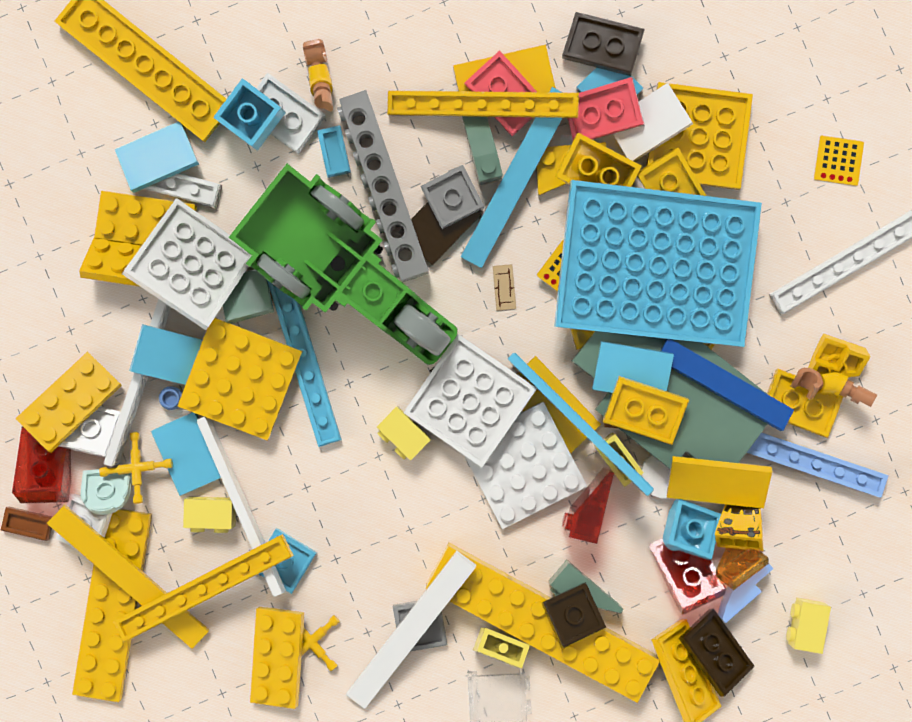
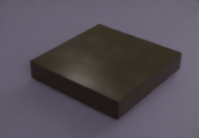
[541,582,606,648]

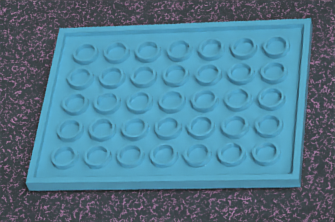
[554,180,762,347]

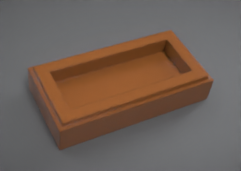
[0,506,52,541]

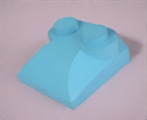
[663,499,721,560]

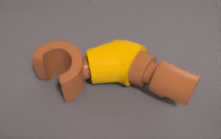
[303,39,333,112]
[790,368,877,407]

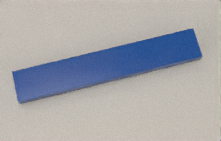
[660,339,794,431]

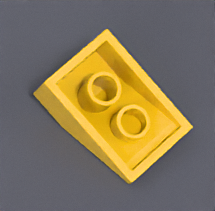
[555,133,642,187]

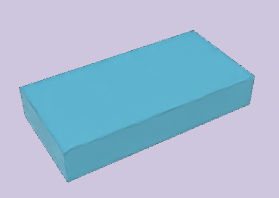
[317,125,351,178]

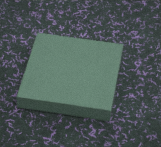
[223,269,274,324]

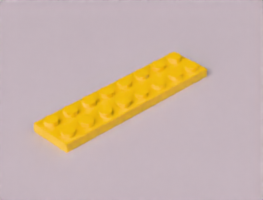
[54,0,226,142]
[72,509,152,702]

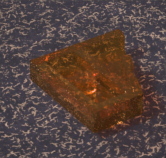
[716,548,769,591]

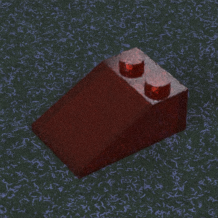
[12,426,71,504]
[562,467,614,544]
[649,538,726,615]

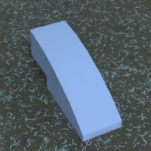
[718,551,773,623]

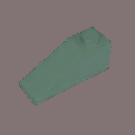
[462,116,503,185]
[549,559,624,613]

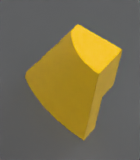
[808,333,871,377]

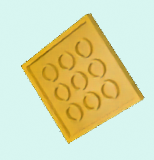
[646,82,753,190]
[178,318,303,441]

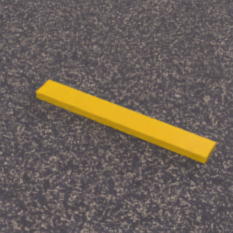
[387,91,579,118]
[47,504,209,649]
[113,534,294,643]

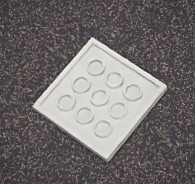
[122,198,252,330]
[403,334,537,468]
[465,402,587,529]

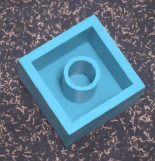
[213,78,286,151]

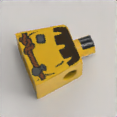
[715,504,764,551]

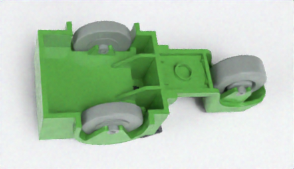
[229,163,458,365]

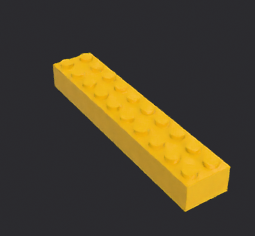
[426,542,660,703]

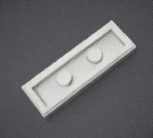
[145,173,222,208]

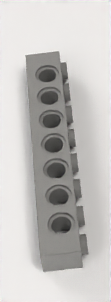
[337,90,429,283]

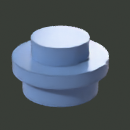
[159,386,182,410]

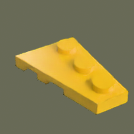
[536,142,606,196]

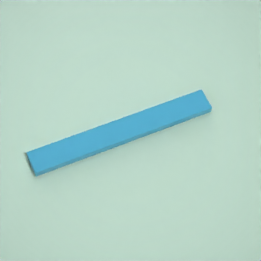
[461,87,563,268]
[267,280,342,447]
[508,353,654,497]

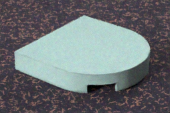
[81,469,132,515]

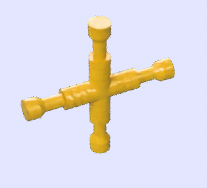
[99,432,173,504]
[302,615,340,672]

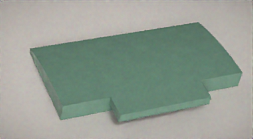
[572,331,767,469]

